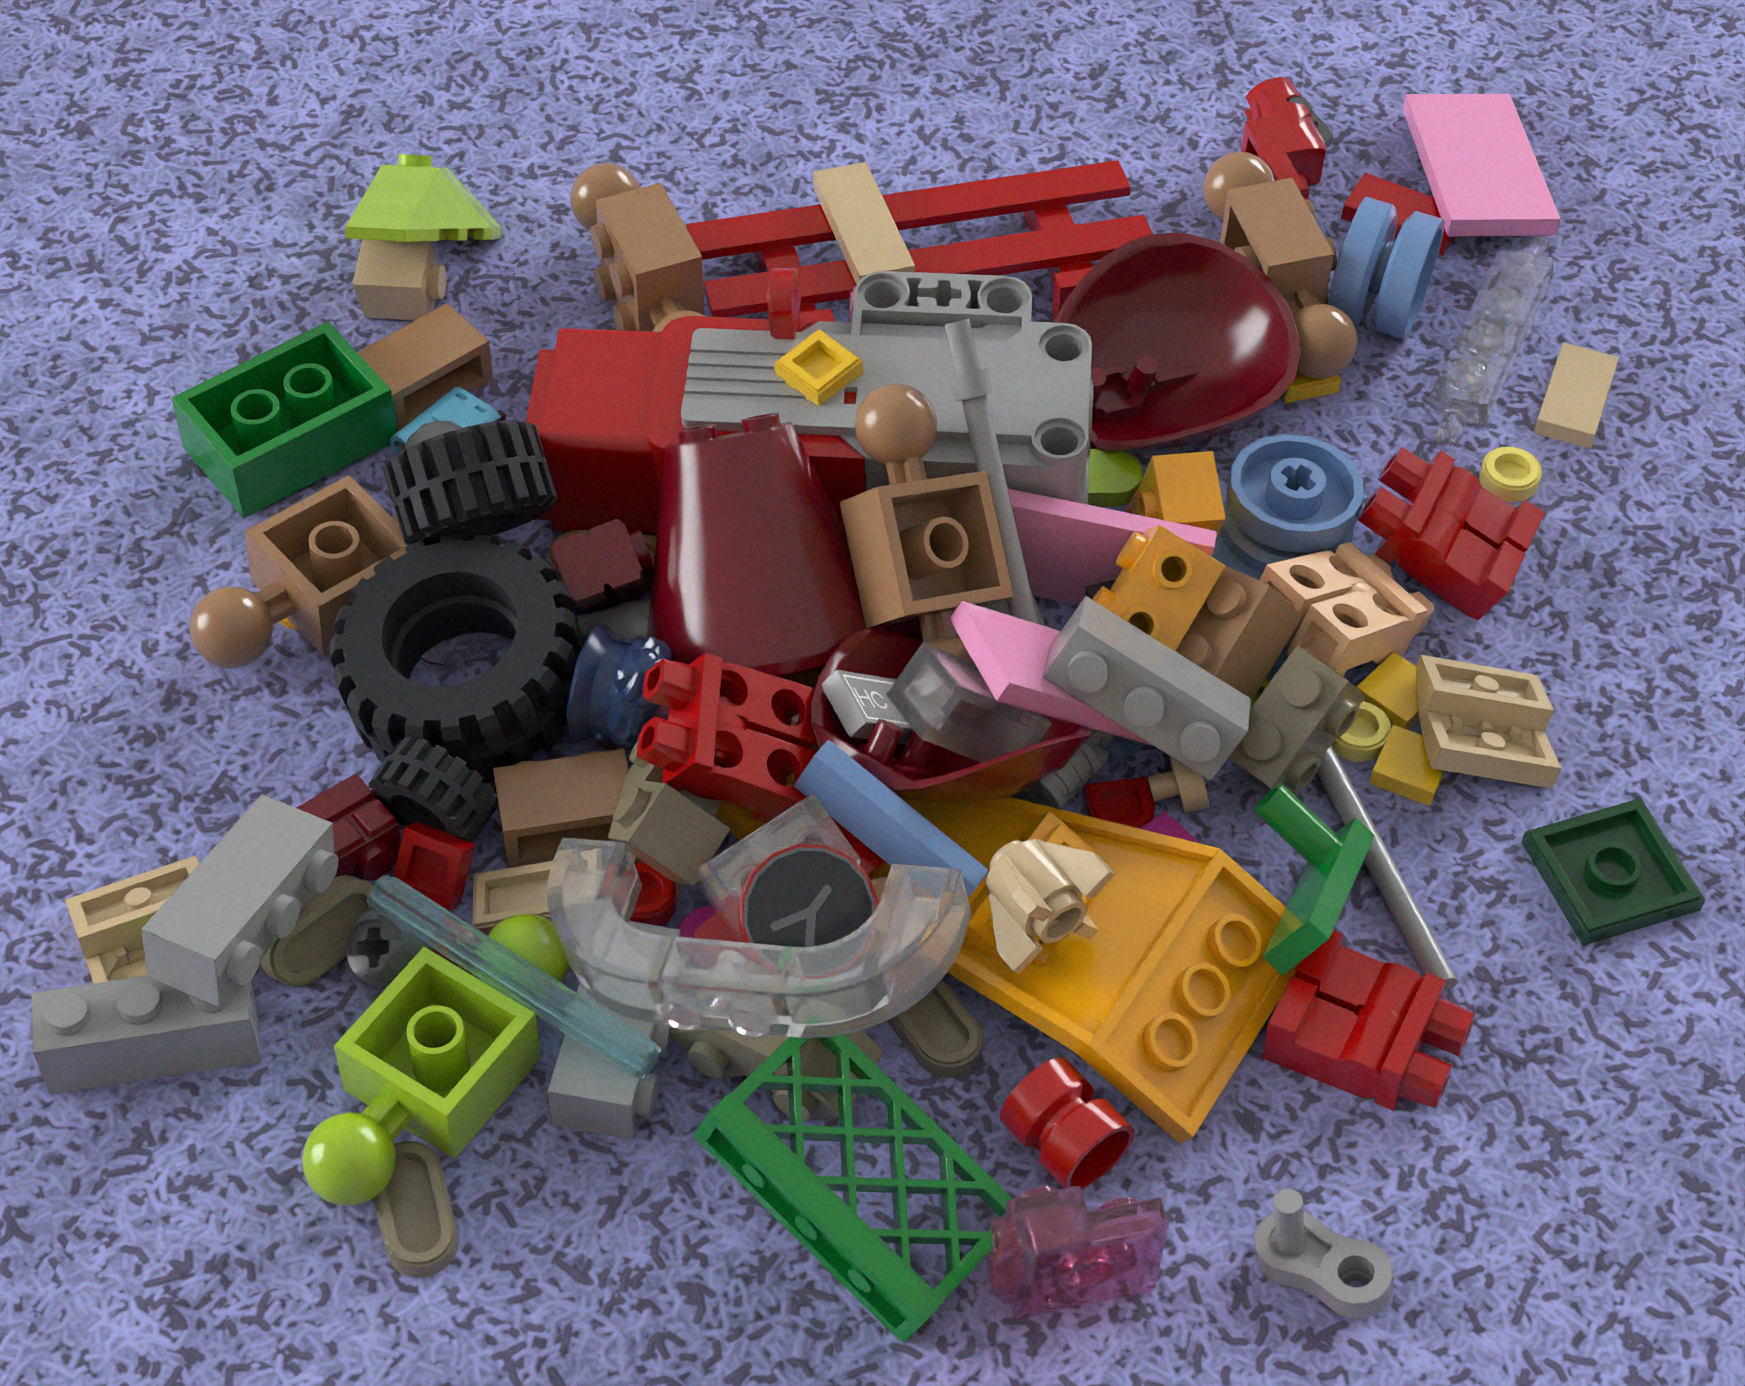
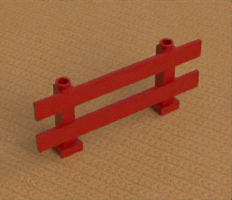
[686,160,1153,323]

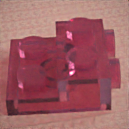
[986,1186,1169,1320]

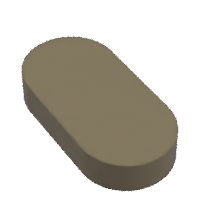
[260,875,384,987]
[877,971,983,1077]
[374,1141,458,1277]

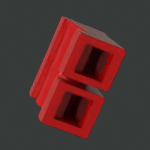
[1357,447,1545,620]
[637,652,816,828]
[1262,930,1475,1111]

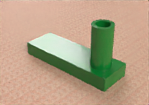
[1254,783,1375,976]

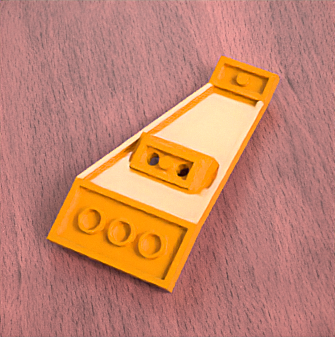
[714,745,1298,1144]

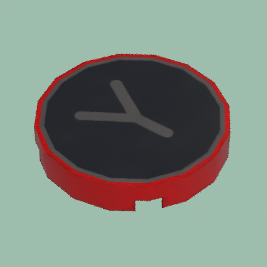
[738,844,879,984]

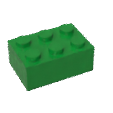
[171,321,398,519]

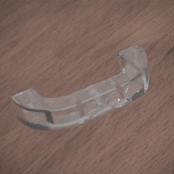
[547,837,971,1038]

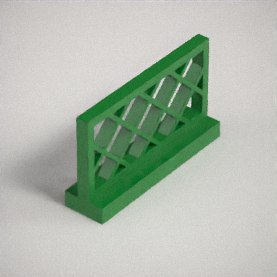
[693,1009,1026,1342]

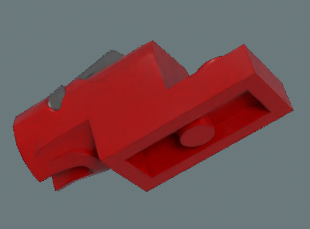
[1241,77,1333,199]

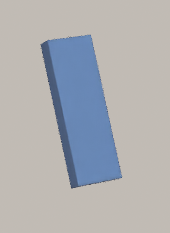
[794,740,989,916]

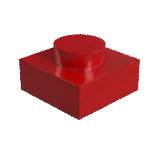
[390,822,476,912]

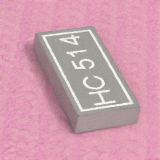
[821,670,948,747]

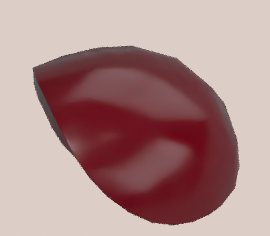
[1054,233,1301,451]
[811,627,1090,804]

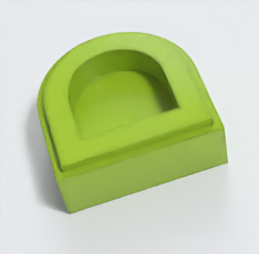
[1088,449,1143,507]

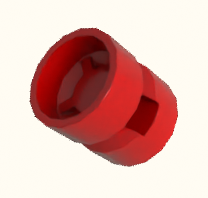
[1000,1057,1135,1194]

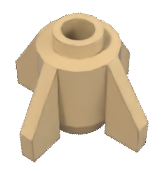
[986,839,1115,974]

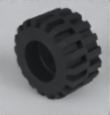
[383,421,558,546]

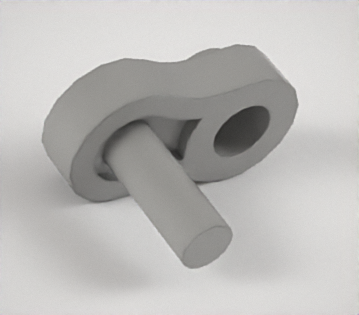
[1254,1189,1393,1319]

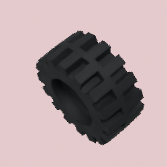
[369,737,498,843]

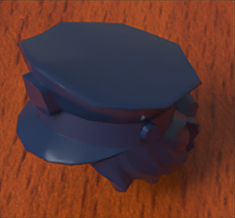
[566,624,673,749]

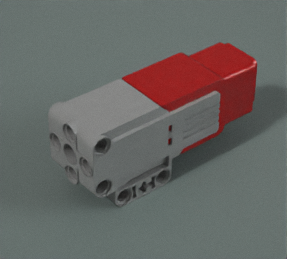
[526,271,1093,535]

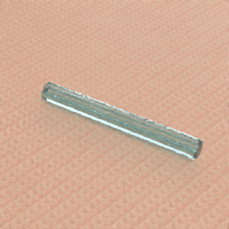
[367,875,661,1078]

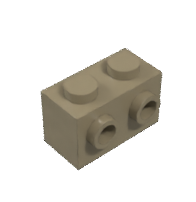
[1228,645,1366,795]

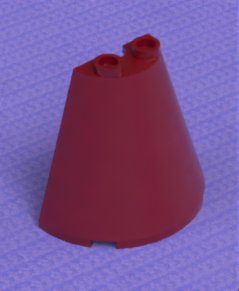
[647,413,893,676]

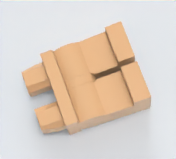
[1259,542,1434,677]

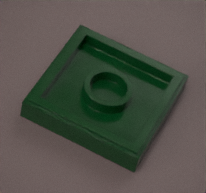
[1521,798,1705,946]

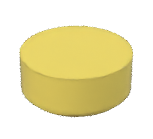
[1479,447,1542,502]
[1331,701,1391,762]

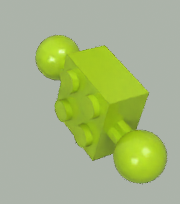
[302,914,570,1206]

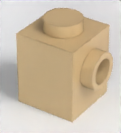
[352,240,446,320]

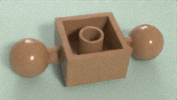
[1203,152,1358,379]
[570,163,706,332]
[839,383,1014,718]
[189,475,408,668]

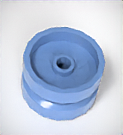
[1328,196,1445,340]
[1220,434,1364,573]

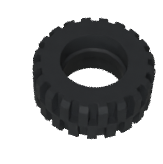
[330,534,585,783]

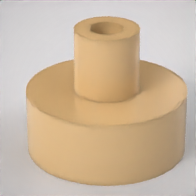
[1148,755,1210,814]

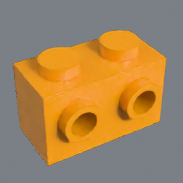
[1130,451,1226,538]
[1092,525,1226,651]

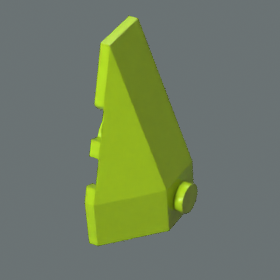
[345,154,502,242]

